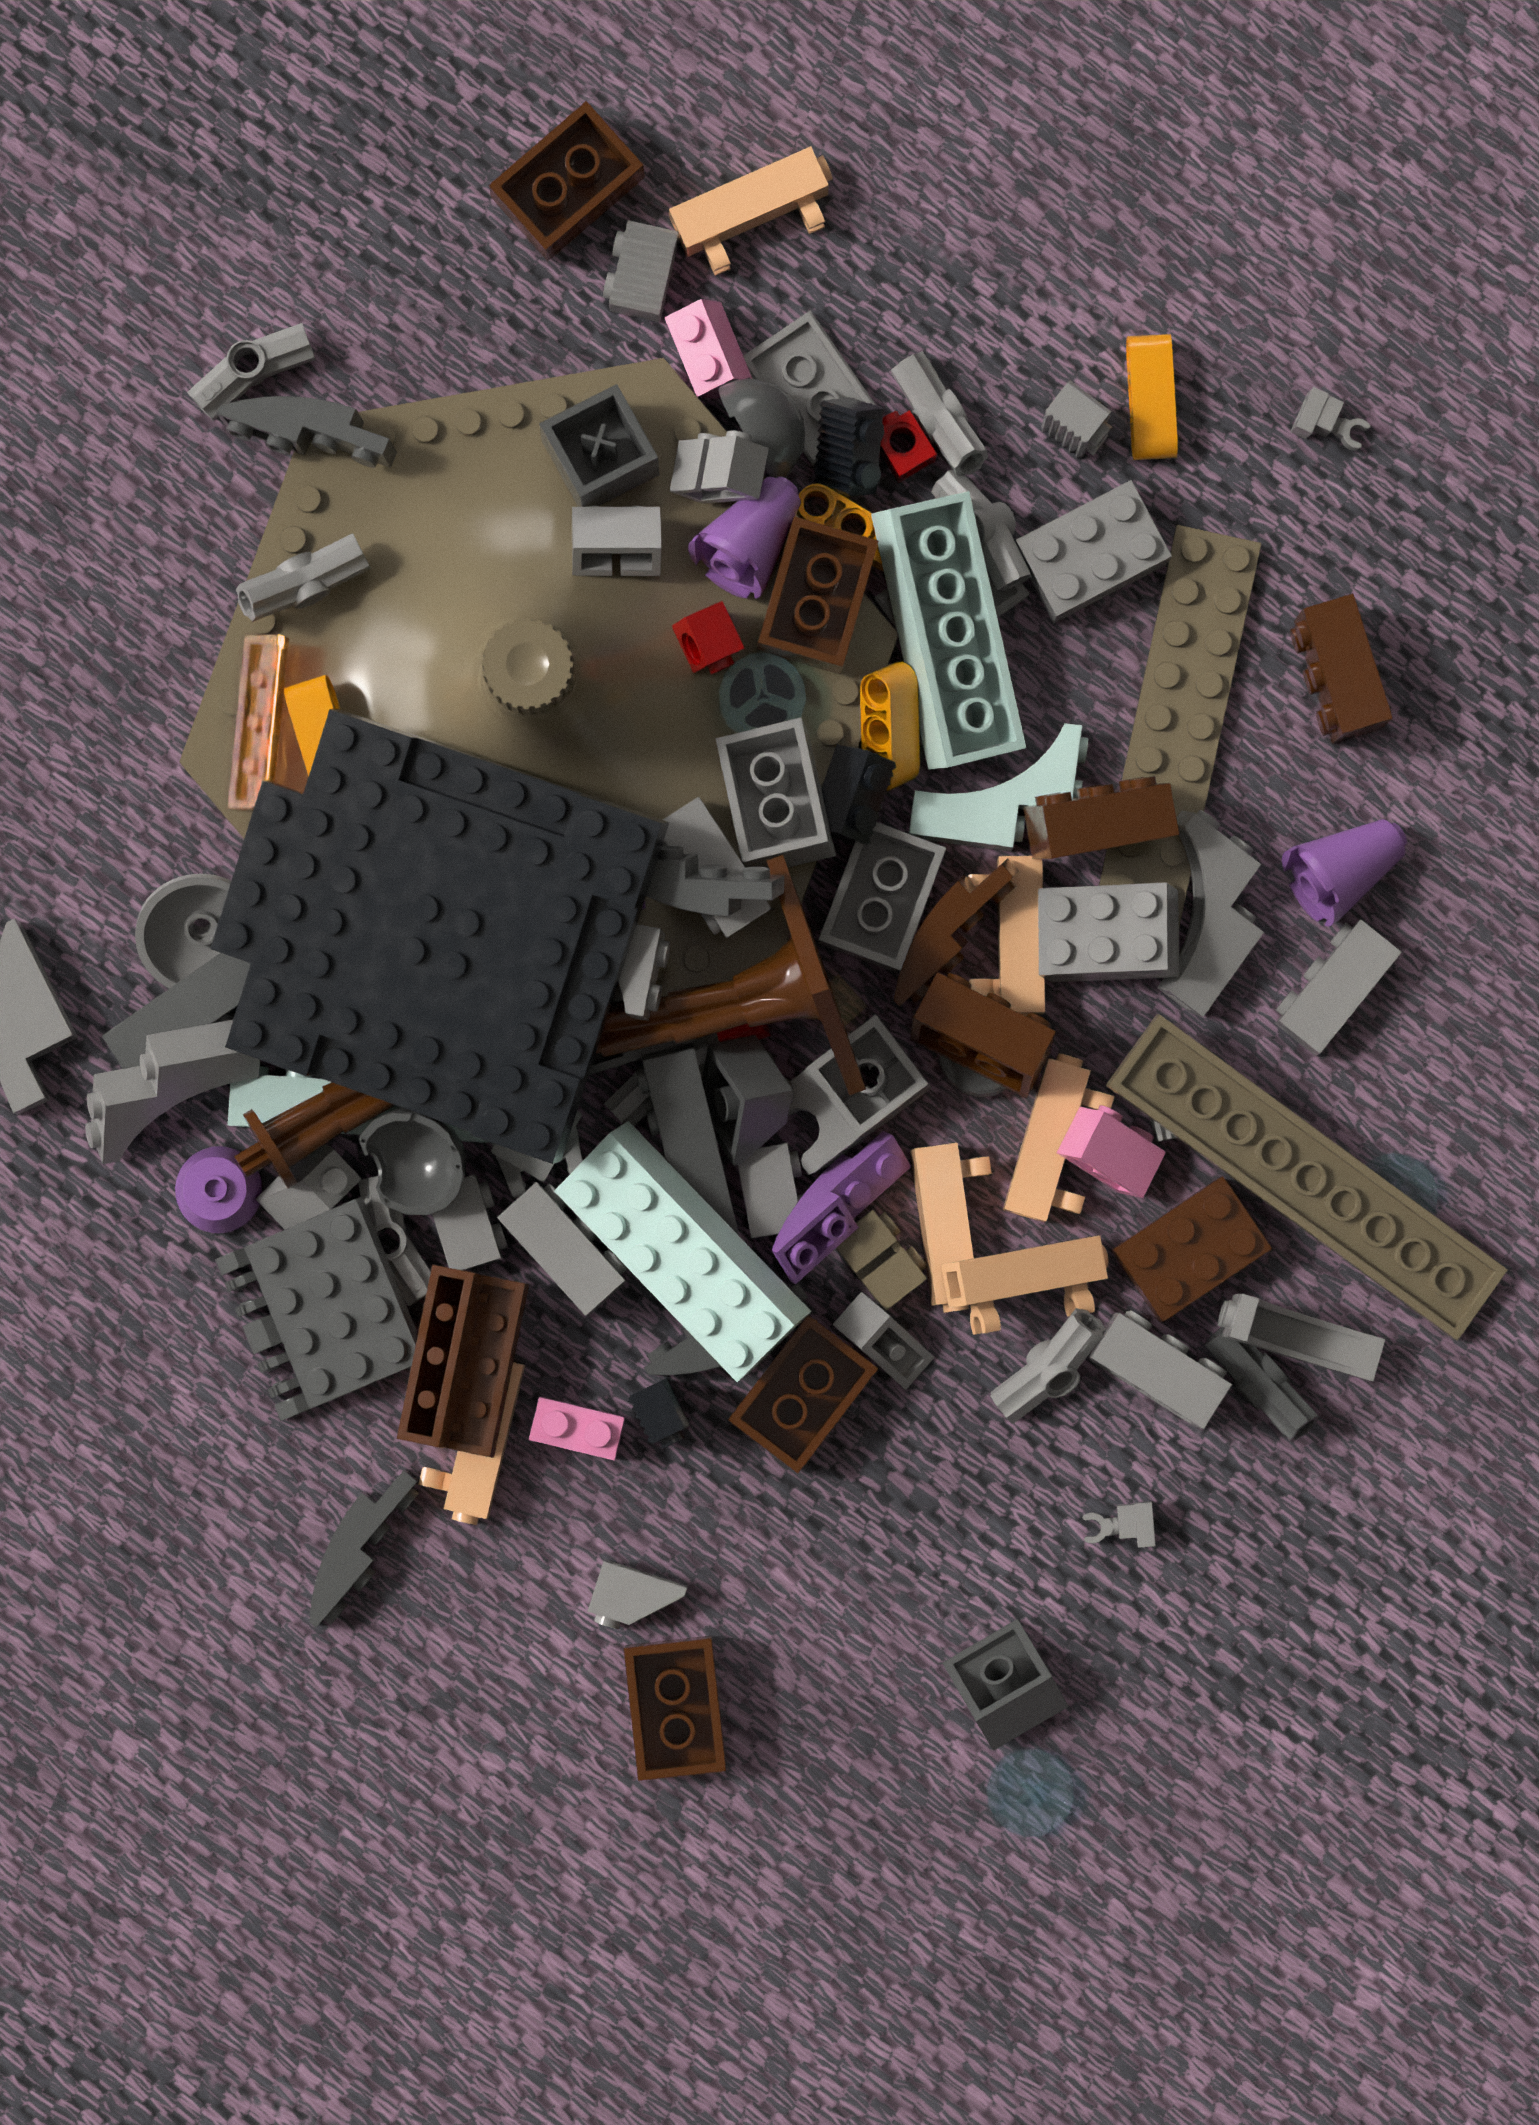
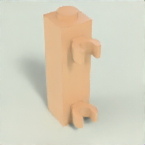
[669,146,833,276]
[967,856,1045,1016]
[1003,1053,1115,1222]
[910,1143,992,1313]
[941,1235,1109,1335]
[418,1362,525,1525]

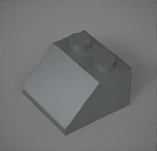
[702,1035,794,1166]
[942,1619,1069,1751]

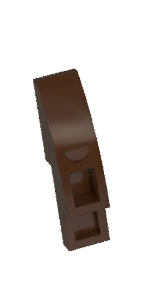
[894,858,1019,1007]

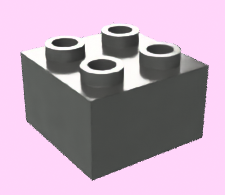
[539,384,660,507]

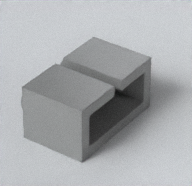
[670,431,769,504]
[572,506,661,576]
[738,1143,804,1239]
[432,1175,508,1271]

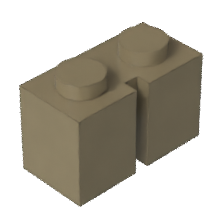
[835,1210,928,1311]

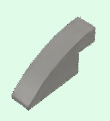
[0,918,78,1115]

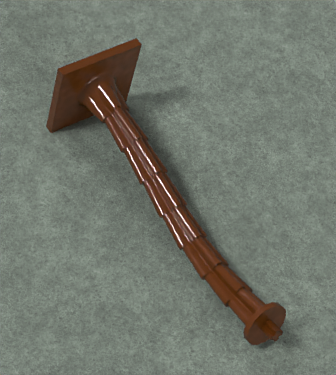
[234,855,866,1189]

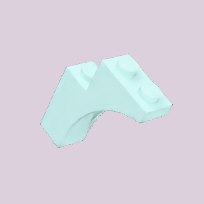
[909,723,1088,852]

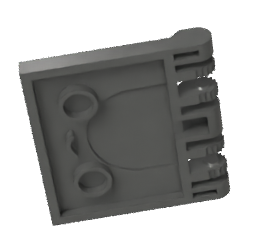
[215,1197,418,1421]

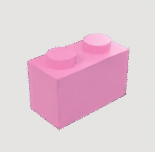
[665,299,752,399]
[1057,1105,1166,1198]
[529,1396,626,1460]

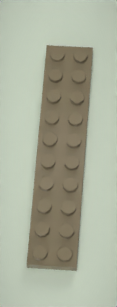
[1099,525,1261,926]
[1106,1014,1508,1341]

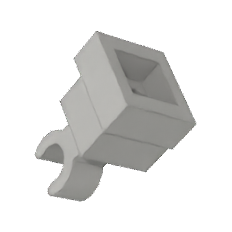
[1290,387,1370,451]
[1083,1501,1155,1548]

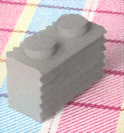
[603,220,679,322]
[1041,380,1112,458]

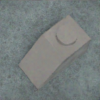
[255,1144,361,1229]
[833,1292,935,1390]
[587,1559,688,1629]

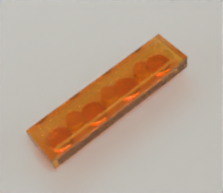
[227,635,289,811]

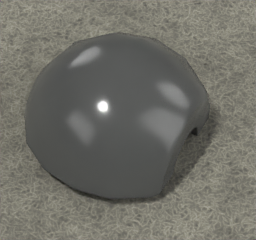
[718,378,805,478]
[359,1108,467,1215]

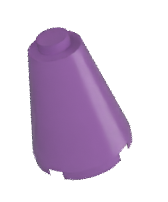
[688,477,801,598]
[1282,819,1407,926]

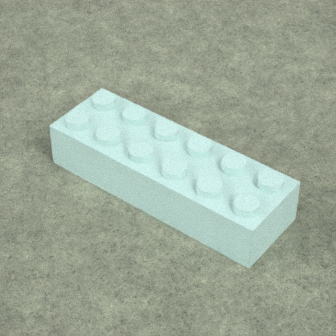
[871,491,1026,769]
[554,1121,811,1382]

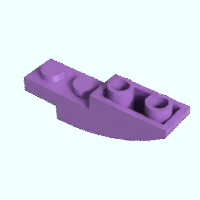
[772,1131,911,1284]

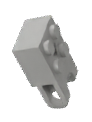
[788,1015,932,1175]

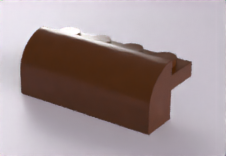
[396,1265,529,1458]

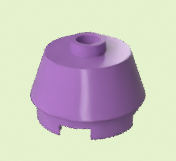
[175,1146,262,1233]

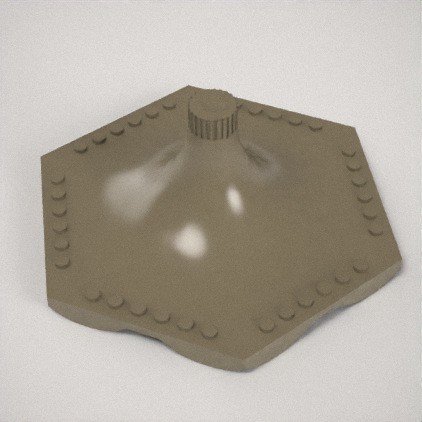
[179,358,898,997]

